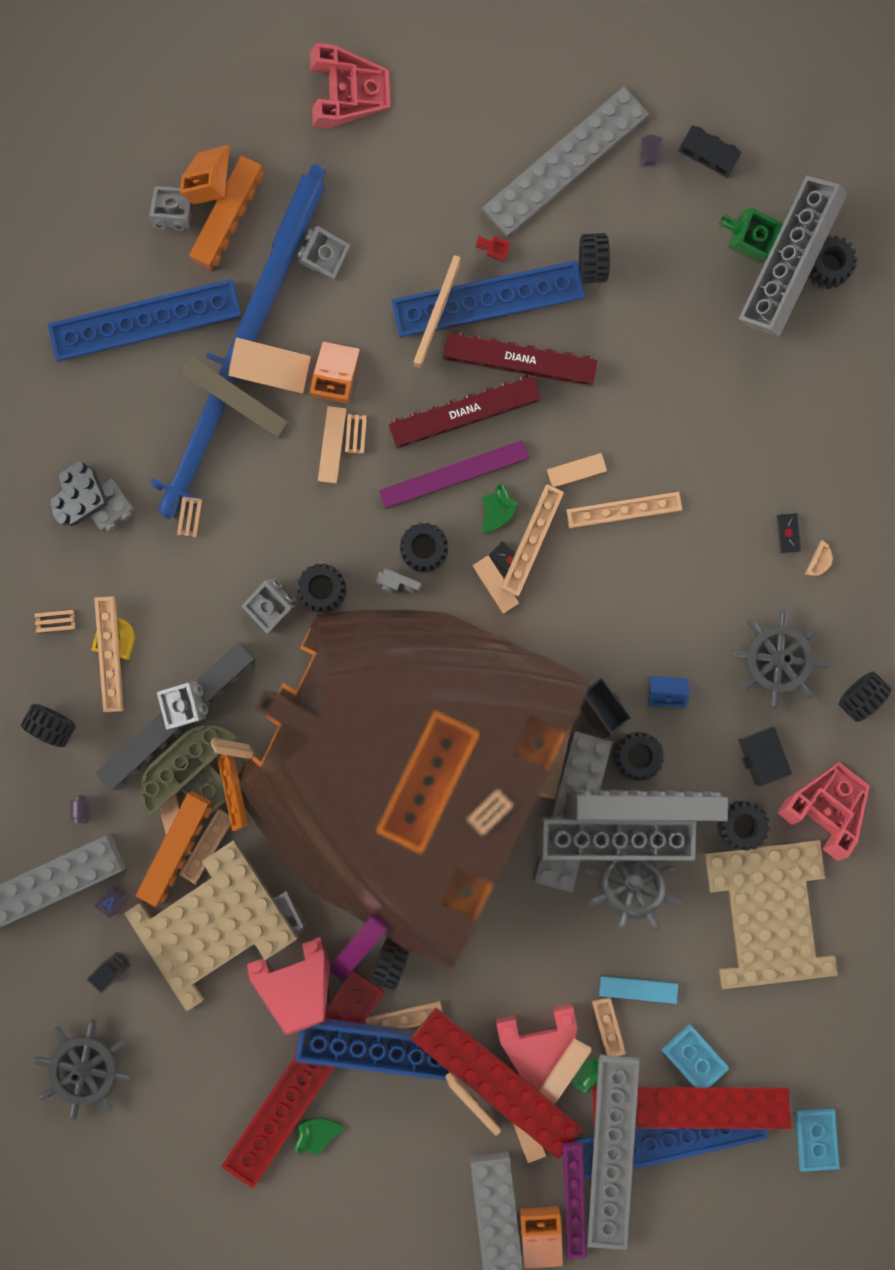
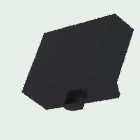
[580,678,631,740]
[738,727,792,786]

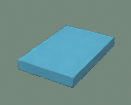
[661,1024,730,1087]
[795,1108,840,1172]

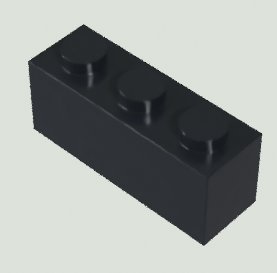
[678,125,742,178]
[87,952,131,993]

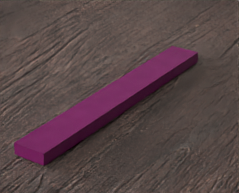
[379,440,529,509]

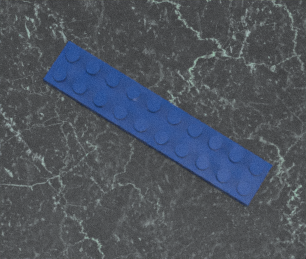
[391,261,585,338]
[48,279,242,362]
[572,1128,768,1180]

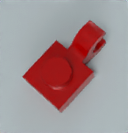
[475,236,511,262]

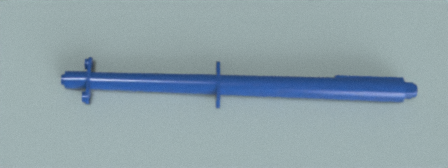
[151,164,326,520]

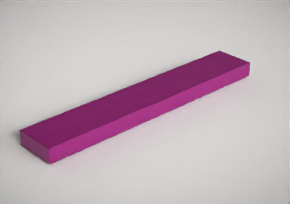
[330,913,390,981]
[563,1143,586,1259]

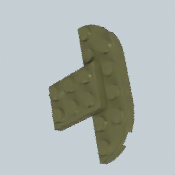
[141,725,238,816]

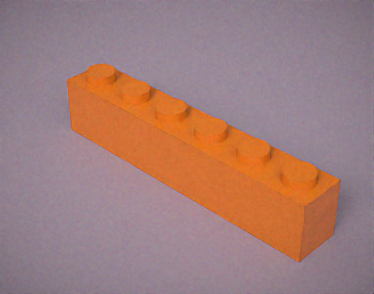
[189,155,264,271]
[135,791,212,907]

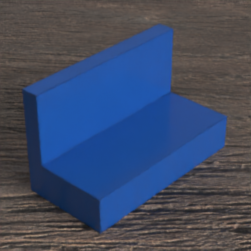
[648,676,690,708]

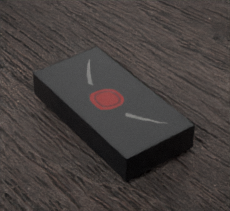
[777,513,801,553]
[489,541,515,572]

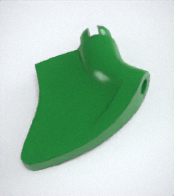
[481,484,518,533]
[570,1057,599,1093]
[294,1118,344,1156]

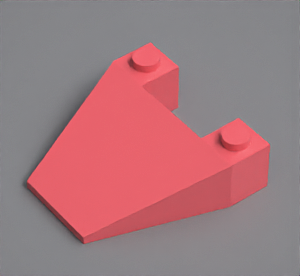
[310,43,391,128]
[777,762,870,861]
[247,937,331,1035]
[496,1003,577,1091]

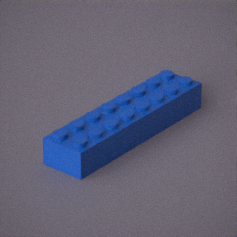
[296,1018,450,1080]

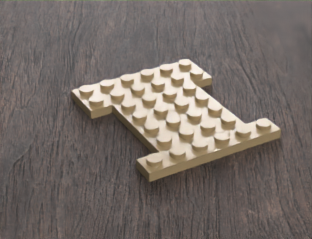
[124,840,298,1012]
[704,840,838,989]

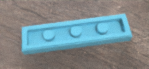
[599,975,678,1004]

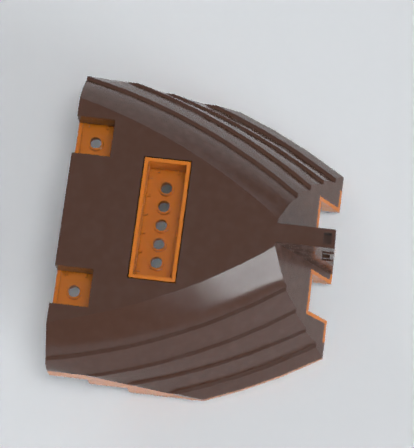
[238,610,590,971]

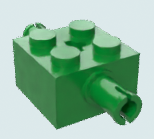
[719,207,783,263]

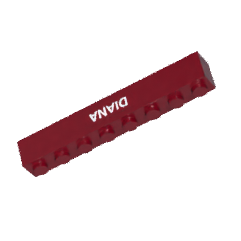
[443,332,598,387]
[389,375,541,449]

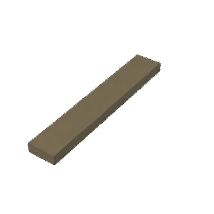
[180,356,287,438]

